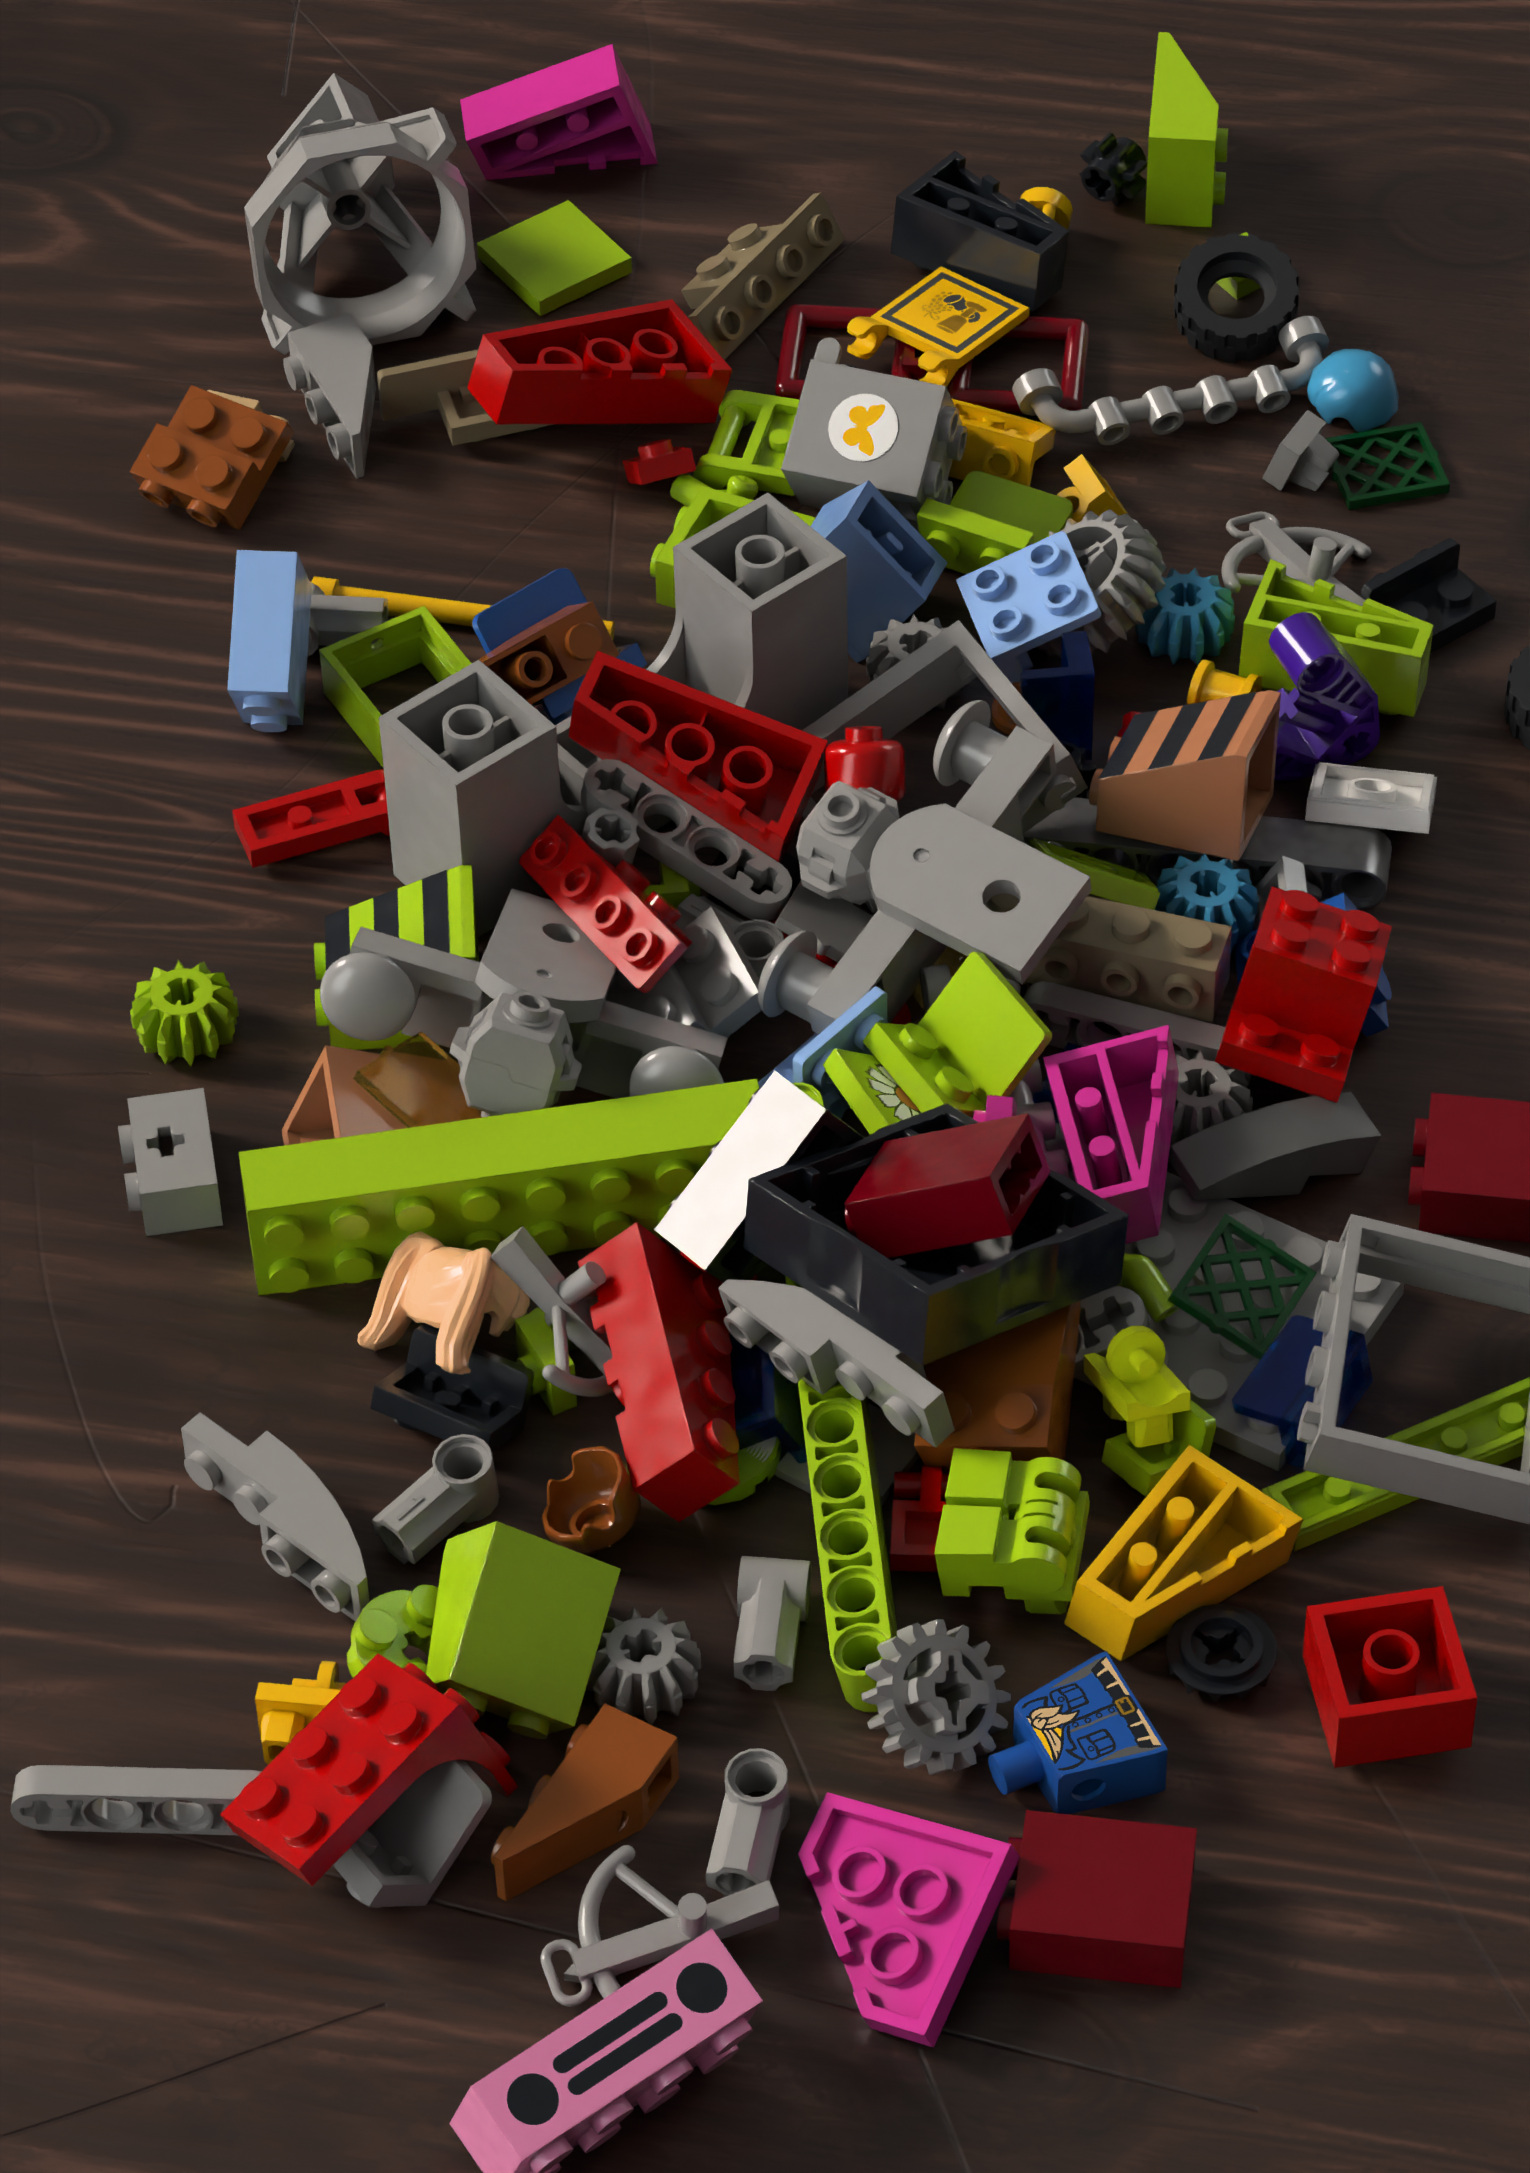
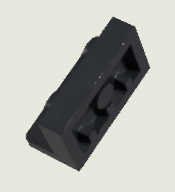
[1361,538,1497,653]

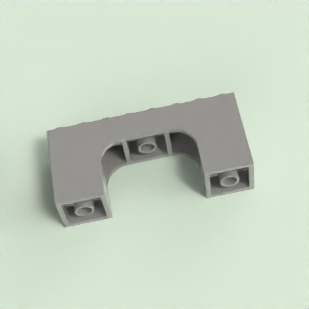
[379,493,848,937]

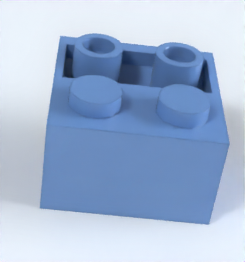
[810,480,947,663]

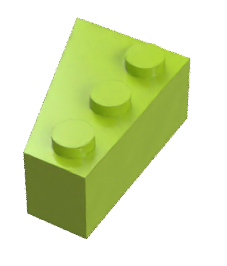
[1238,559,1434,717]

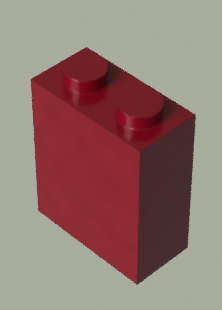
[1408,1093,1530,1243]
[844,1113,1051,1258]
[997,1810,1197,1988]

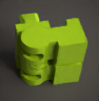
[934,1448,1090,1614]

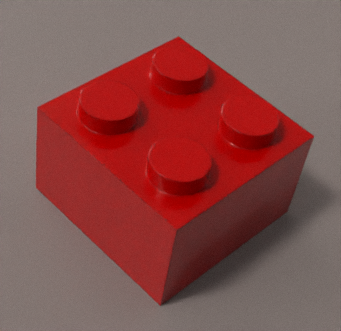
[1303,1586,1477,1768]

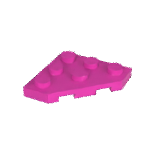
[798,1792,1020,2048]

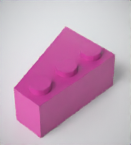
[460,44,658,180]
[1043,1025,1179,1244]

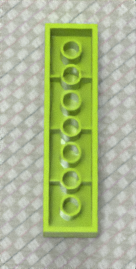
[238,1079,759,1296]

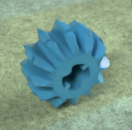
[1135,567,1235,665]
[1155,854,1259,954]

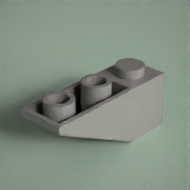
[283,313,376,479]

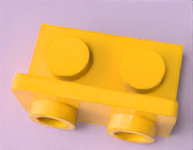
[949,399,1056,487]

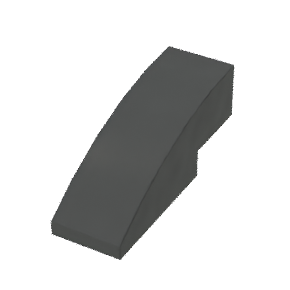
[1168,1092,1382,1200]

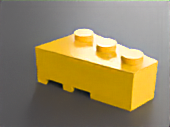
[1064,1445,1303,1662]

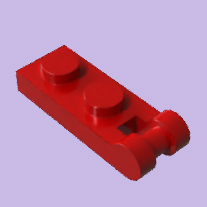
[232,769,390,868]

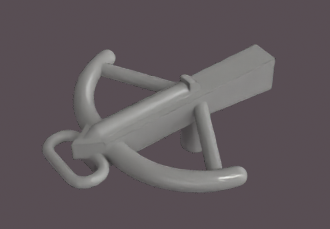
[1221,511,1371,606]
[490,1226,613,1397]
[540,1845,779,2007]

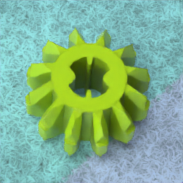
[130,959,239,1066]

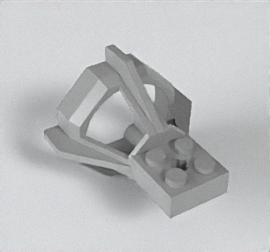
[244,73,477,355]

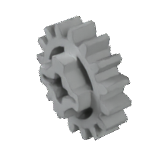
[861,1619,1011,1775]

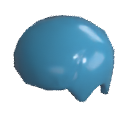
[1307,349,1399,432]

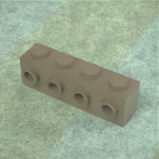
[985,893,1232,1023]

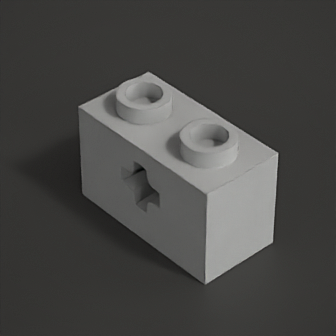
[118,1088,223,1236]

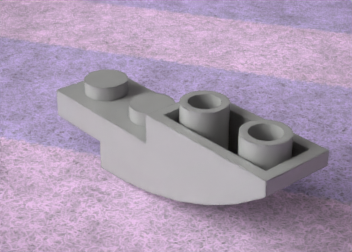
[718,1279,955,1448]
[181,1412,370,1622]

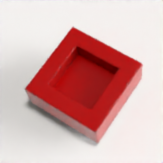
[623,439,696,485]

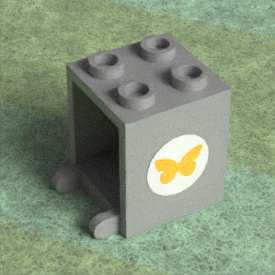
[781,337,967,529]

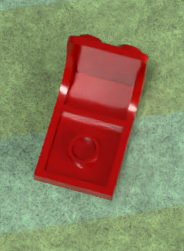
[220,1653,518,1886]

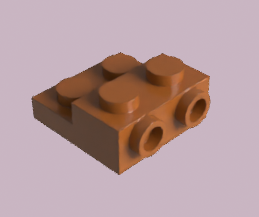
[129,385,294,530]

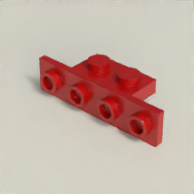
[519,815,693,993]

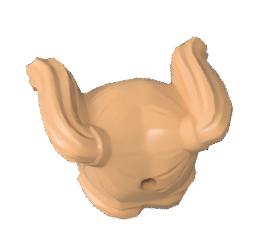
[357,1231,530,1375]

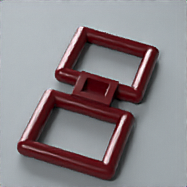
[775,304,1089,415]

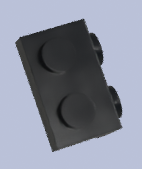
[370,1325,534,1452]

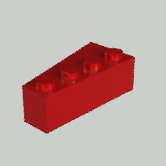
[467,299,732,425]
[568,651,828,864]
[578,1222,740,1522]

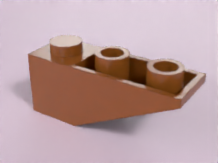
[478,601,620,705]
[491,1703,679,1901]

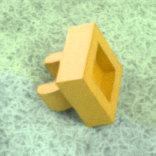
[1057,454,1129,523]

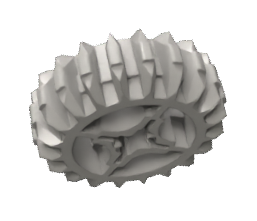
[1037,509,1167,661]

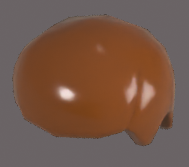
[542,1446,642,1555]

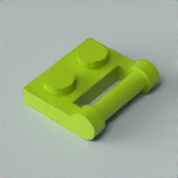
[693,390,800,496]

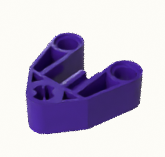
[1269,612,1380,780]

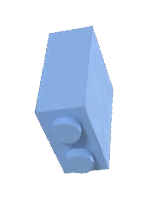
[227,550,312,732]

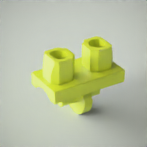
[1083,1326,1191,1447]

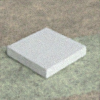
[1305,762,1437,834]

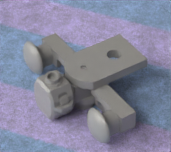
[758,700,1092,1034]
[320,888,728,1117]

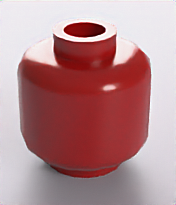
[824,726,906,803]

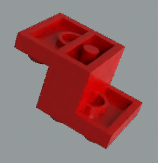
[1215,886,1392,1103]

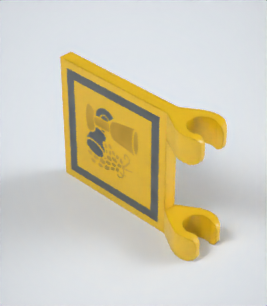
[847,266,1029,387]

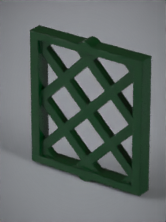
[1325,422,1450,510]
[1168,1213,1317,1360]

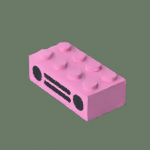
[449,1928,763,2173]

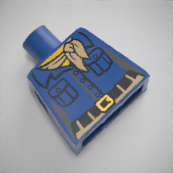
[988,1651,1168,1814]

